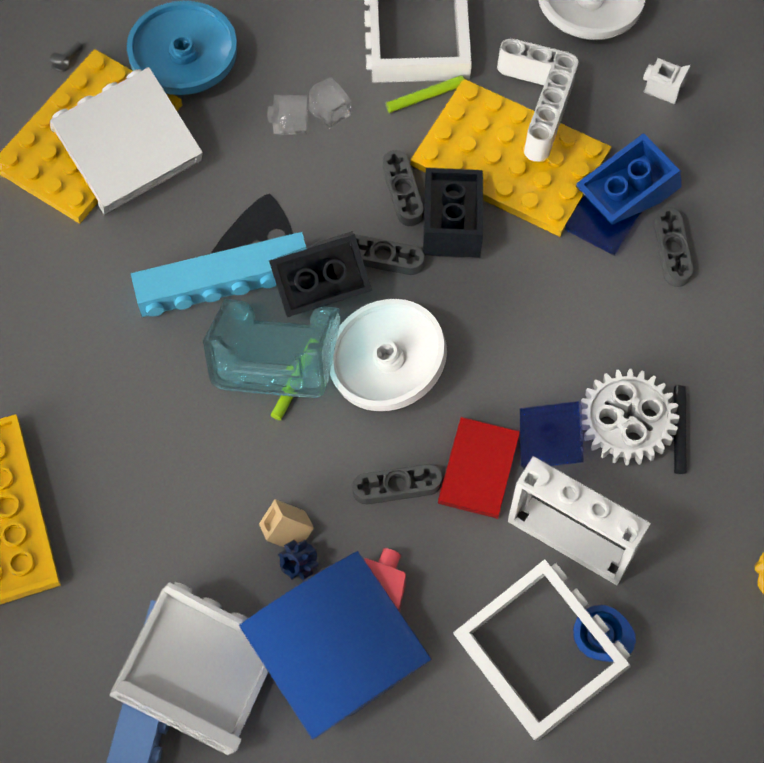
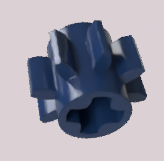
[278,540,319,580]

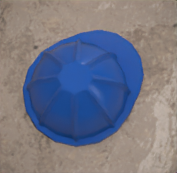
[573,605,636,662]

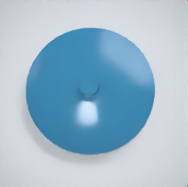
[127,1,237,95]

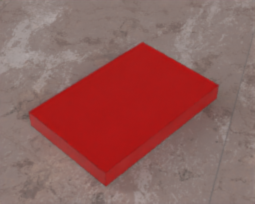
[438,417,520,519]

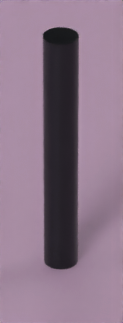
[674,385,687,474]

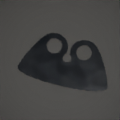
[211,194,293,254]

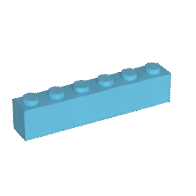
[130,232,306,317]

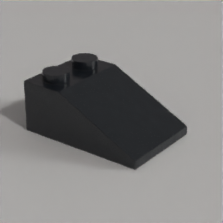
[423,168,483,258]
[269,231,372,317]

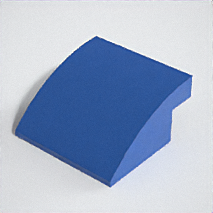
[238,551,432,740]

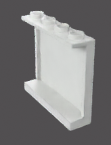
[50,67,203,215]
[109,582,268,755]

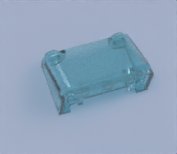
[203,299,340,398]

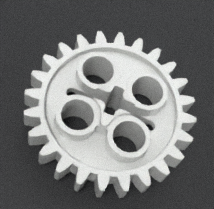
[578,369,679,465]

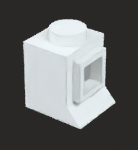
[643,58,690,104]

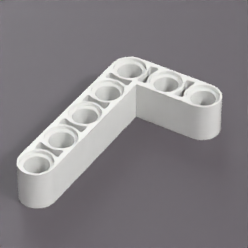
[497,39,578,162]

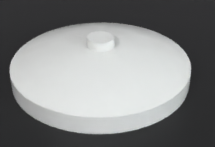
[538,0,645,40]
[327,299,447,411]

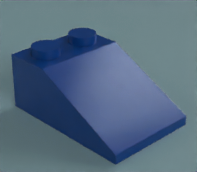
[576,133,682,225]

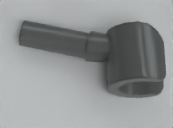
[50,42,83,71]

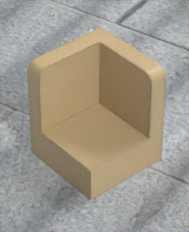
[259,499,314,548]

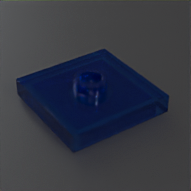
[564,195,642,256]
[520,401,584,469]

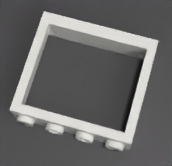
[364,0,471,82]
[508,456,650,585]
[453,560,631,741]

